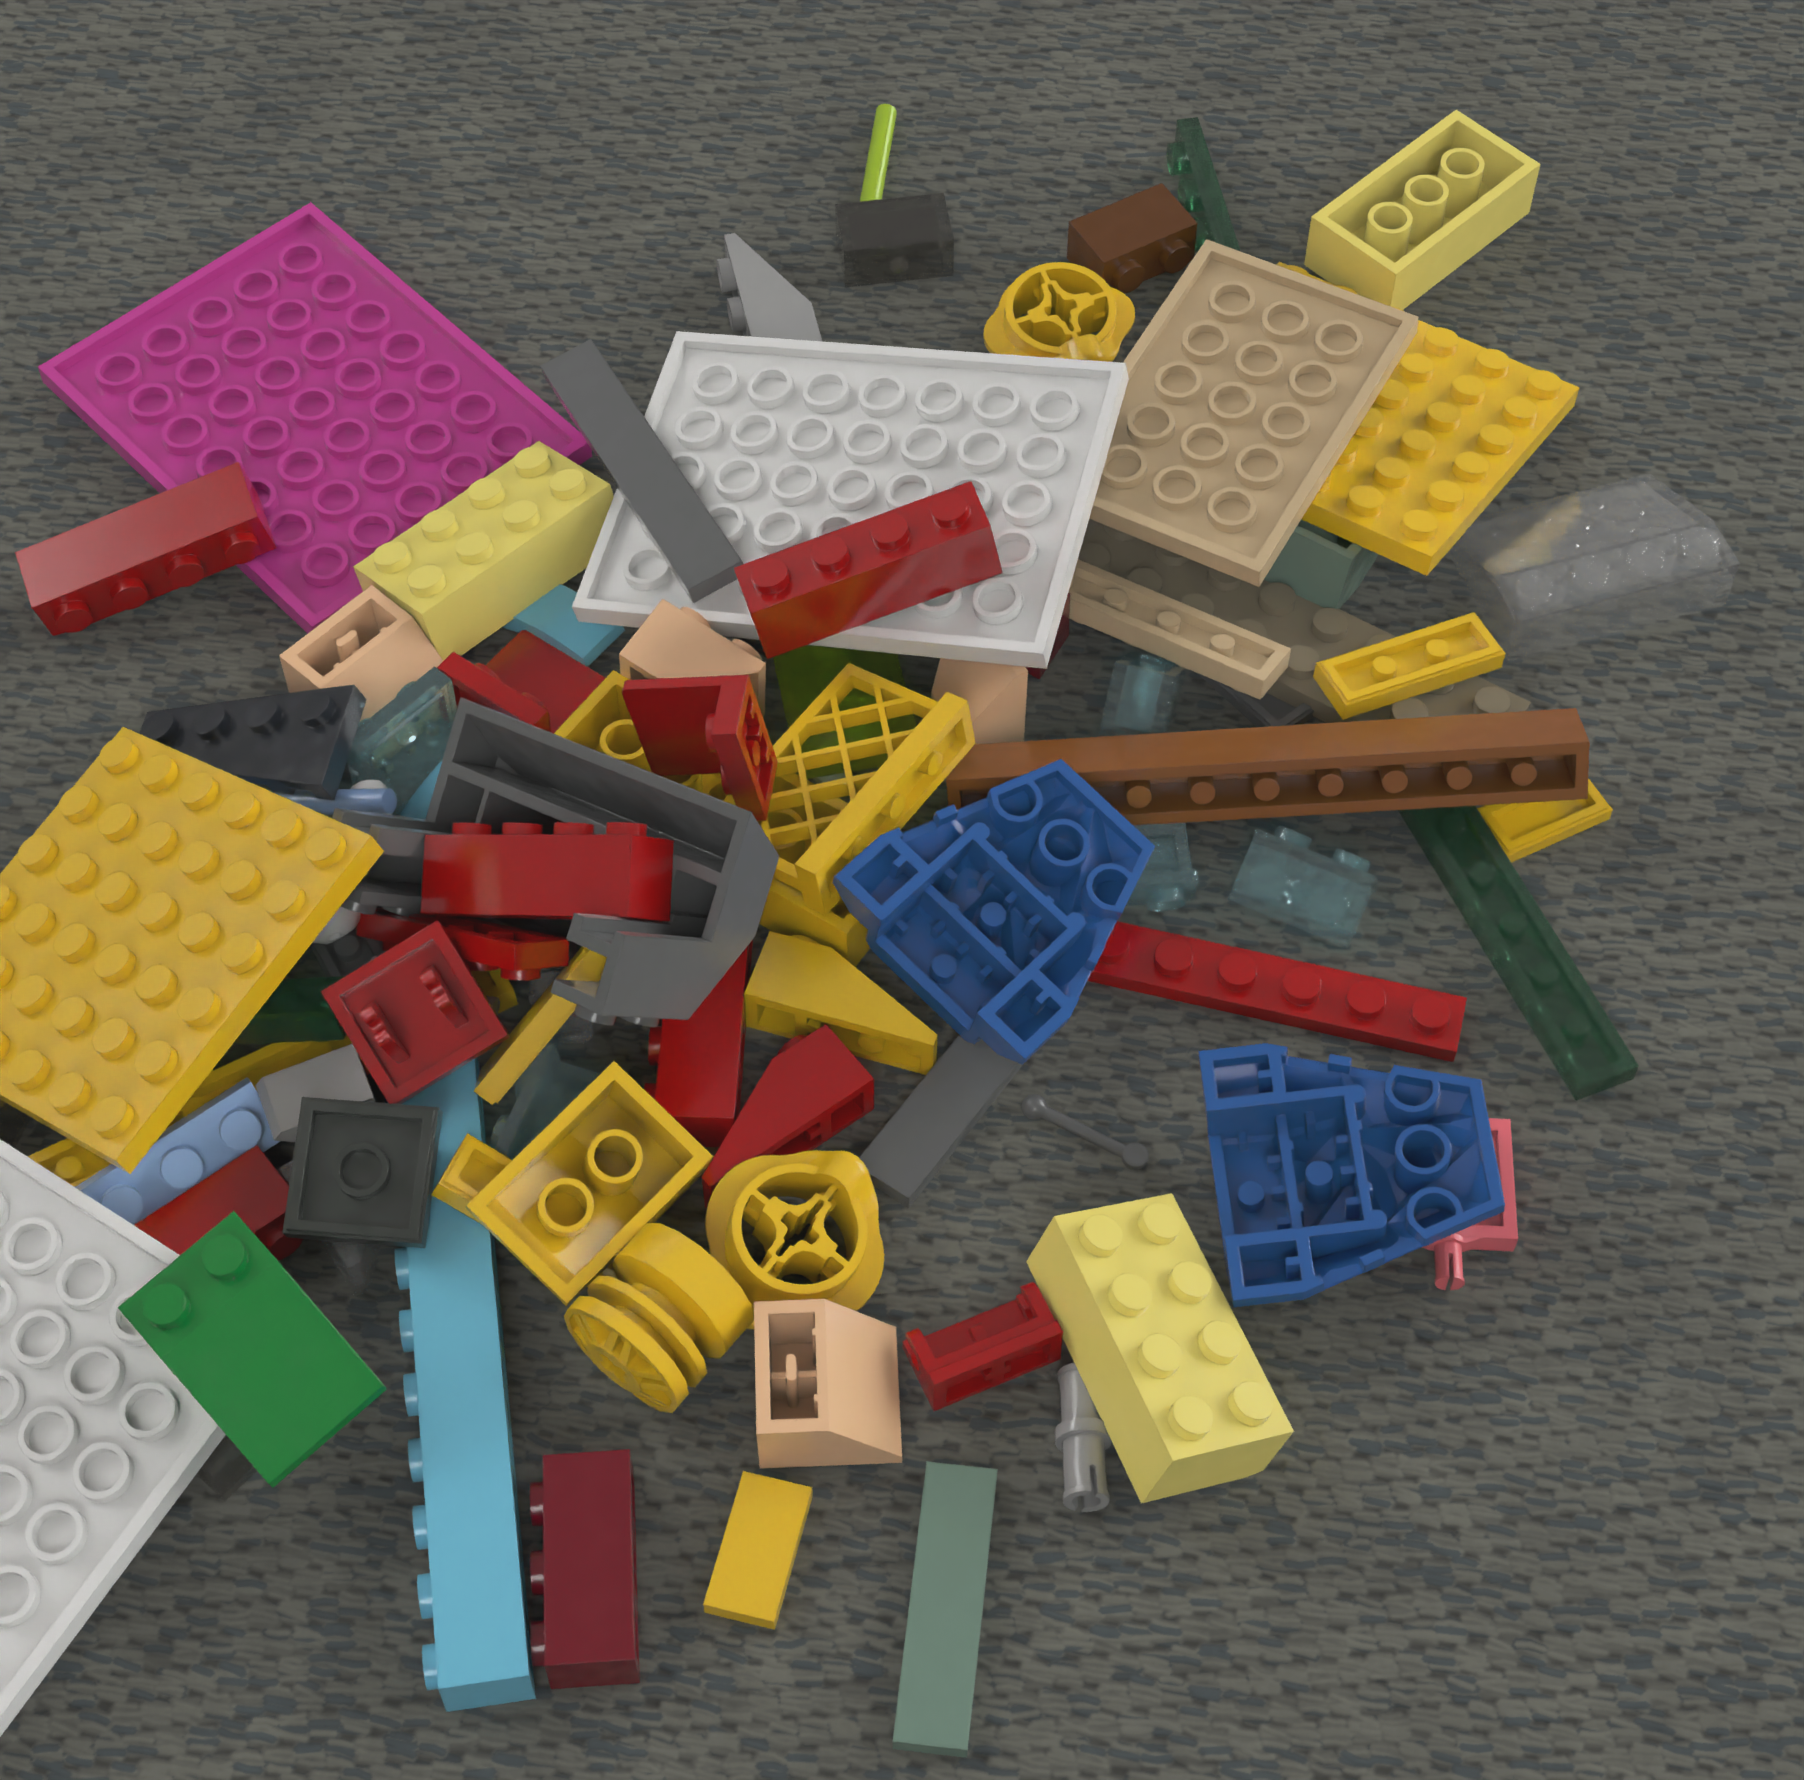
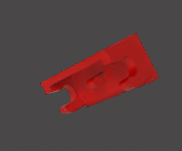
[902,1282,1063,1412]

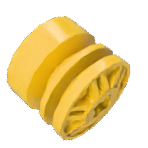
[564,1223,754,1413]

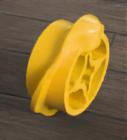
[983,262,1135,362]
[705,1150,884,1330]

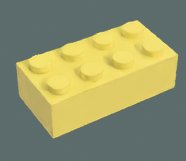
[1304,110,1540,310]
[353,441,614,661]
[1026,1193,1294,1504]

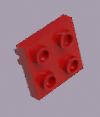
[321,920,511,1104]

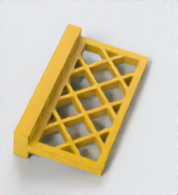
[723,663,976,916]

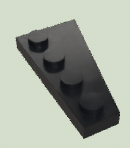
[139,684,367,801]

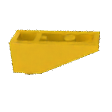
[744,931,938,1075]

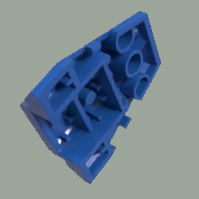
[833,759,1155,1065]
[1199,1043,1505,1307]

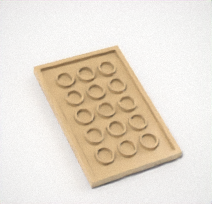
[1089,239,1419,587]

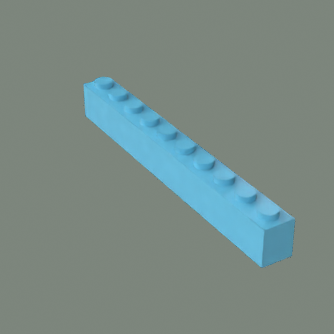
[384,1057,536,1712]

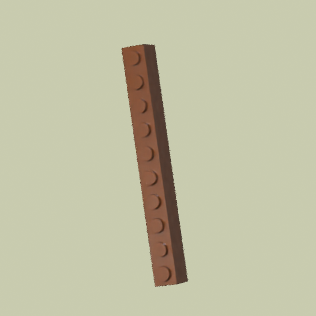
[946,708,1590,826]

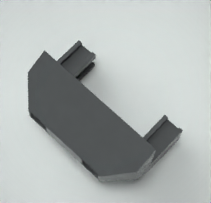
[332,697,779,1027]

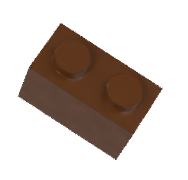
[1067,183,1198,293]

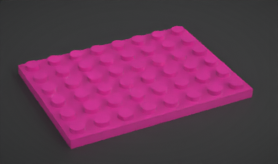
[38,202,592,634]

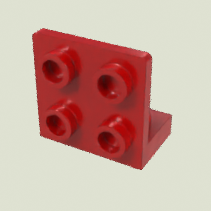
[437,630,605,734]
[622,675,778,821]

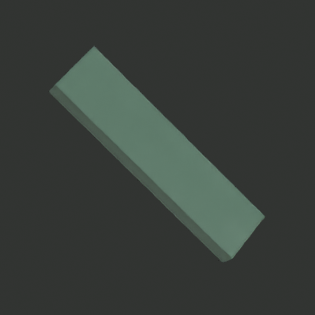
[893,1461,998,1758]

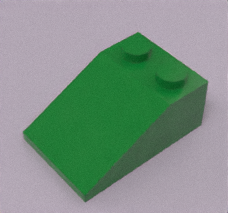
[118,1211,387,1488]

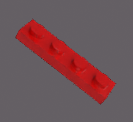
[357,908,569,980]

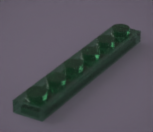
[1398,806,1639,1101]

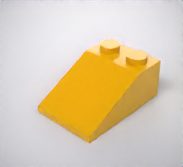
[466,1061,713,1306]

